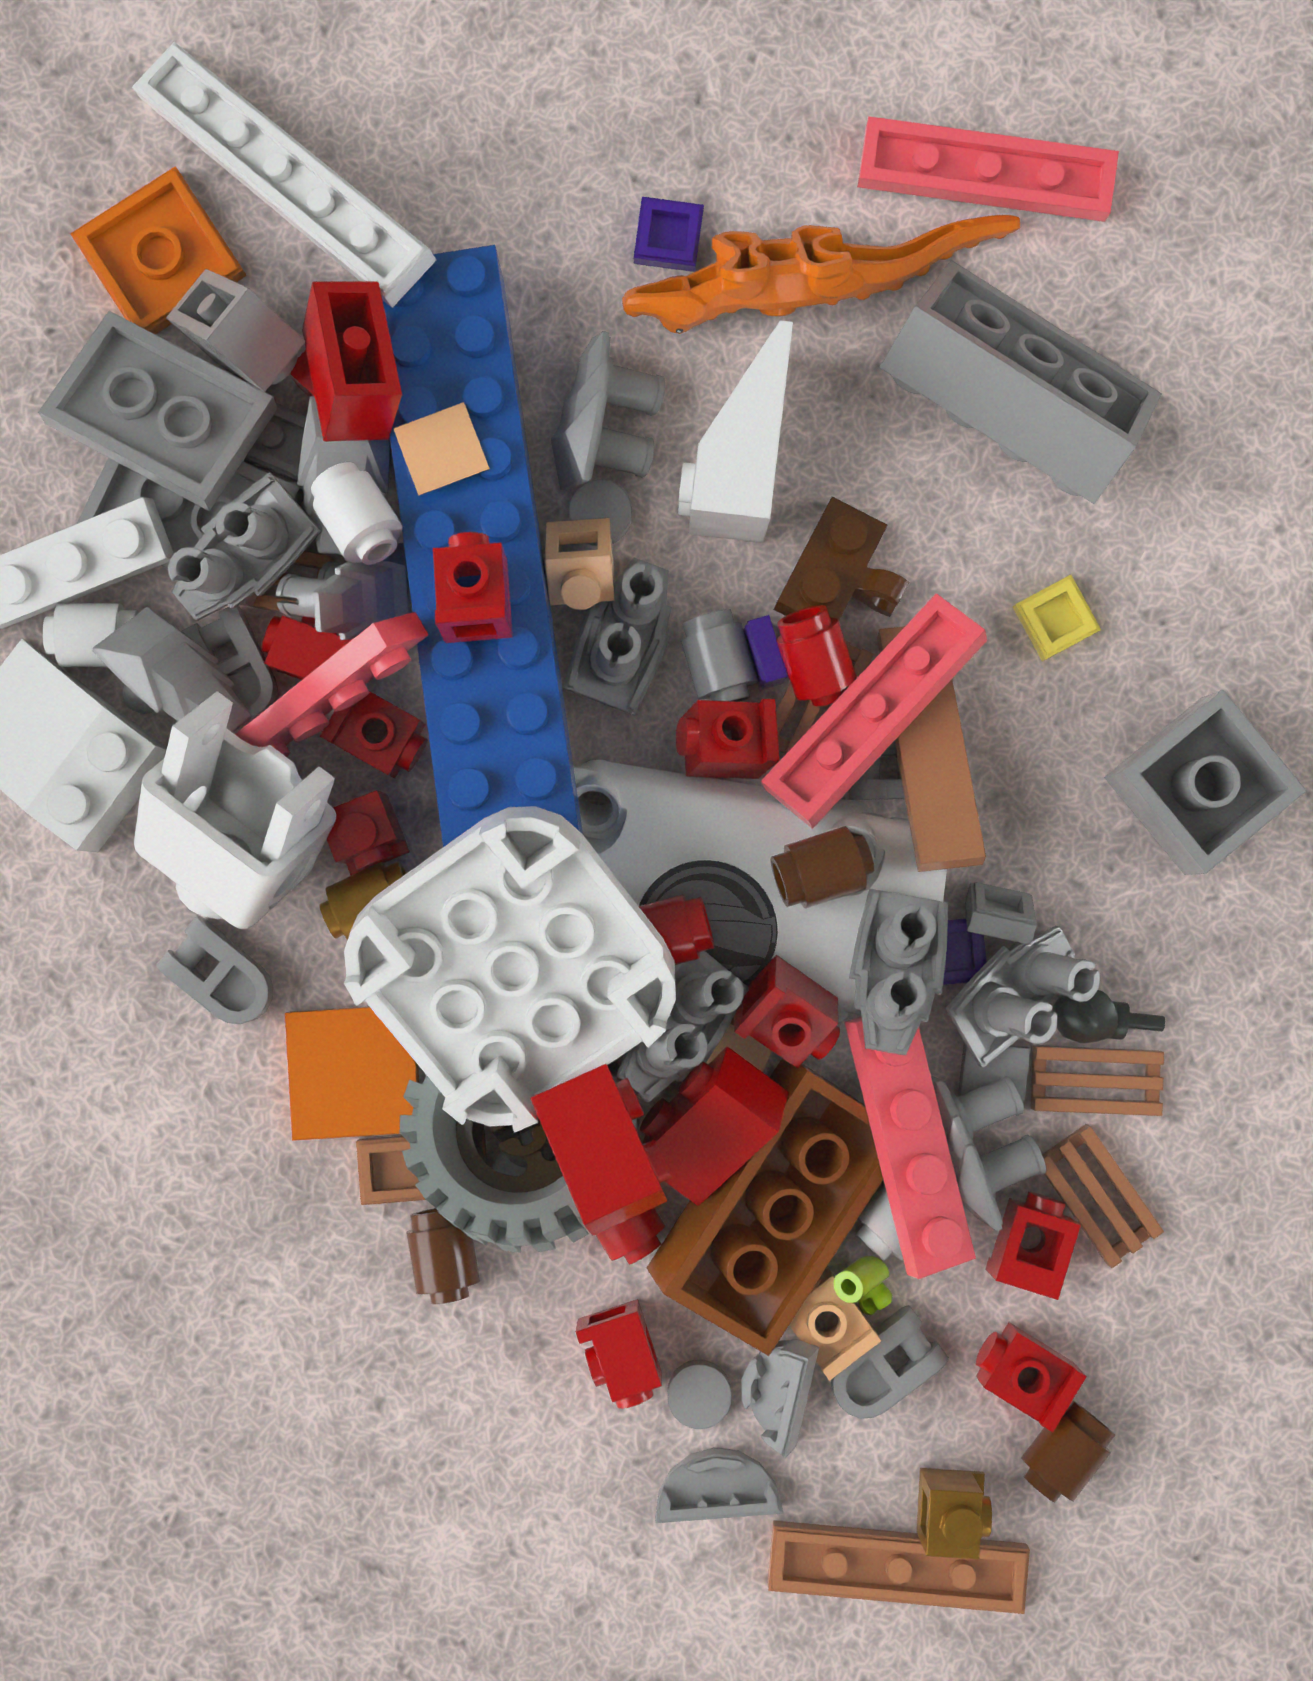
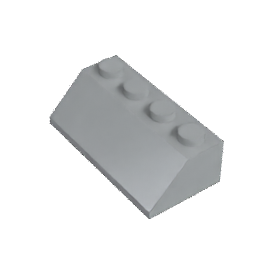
[879,260,1162,504]

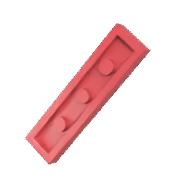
[857,116,1119,222]
[761,593,987,829]
[235,612,429,757]
[844,1017,976,1279]

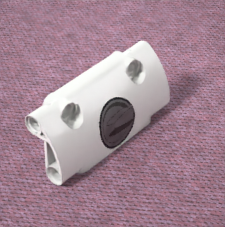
[573,760,947,1022]

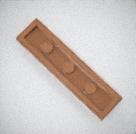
[877,626,986,872]
[767,1520,1030,1614]

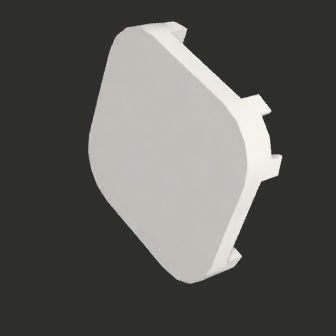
[344,806,676,1133]

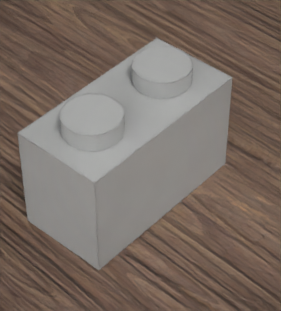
[166,269,306,392]

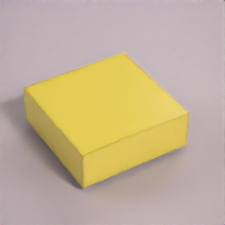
[1013,575,1101,662]

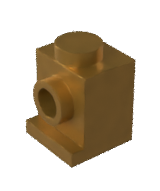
[916,1468,992,1559]

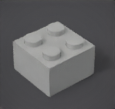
[1104,690,1307,875]

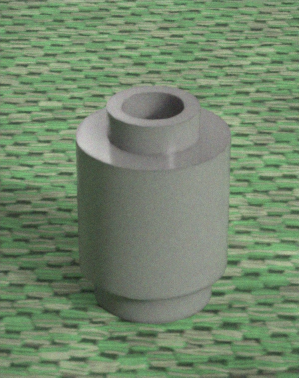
[681,609,759,702]

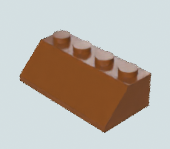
[646,1058,883,1356]

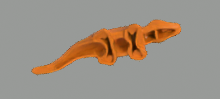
[622,215,1020,334]

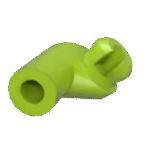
[834,1256,893,1315]

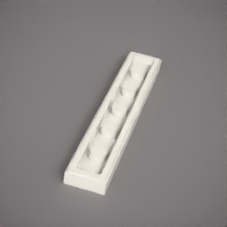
[132,42,436,308]

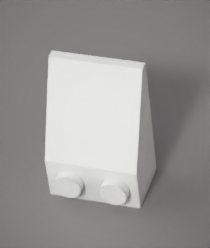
[678,320,793,543]
[0,639,167,852]

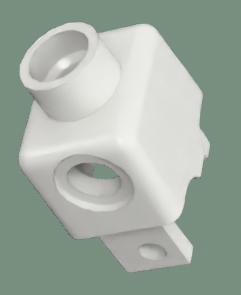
[134,691,336,929]

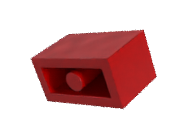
[302,281,402,442]
[640,1046,789,1206]
[530,1064,672,1236]

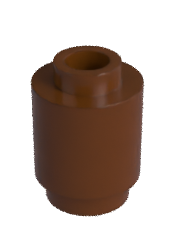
[770,826,874,909]
[406,1208,480,1304]
[1021,1401,1115,1503]

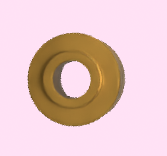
[319,861,407,940]

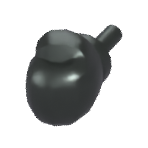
[1052,990,1165,1043]

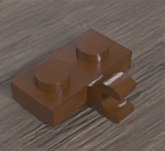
[773,496,909,622]

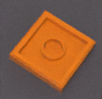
[70,166,247,335]
[285,1007,419,1141]

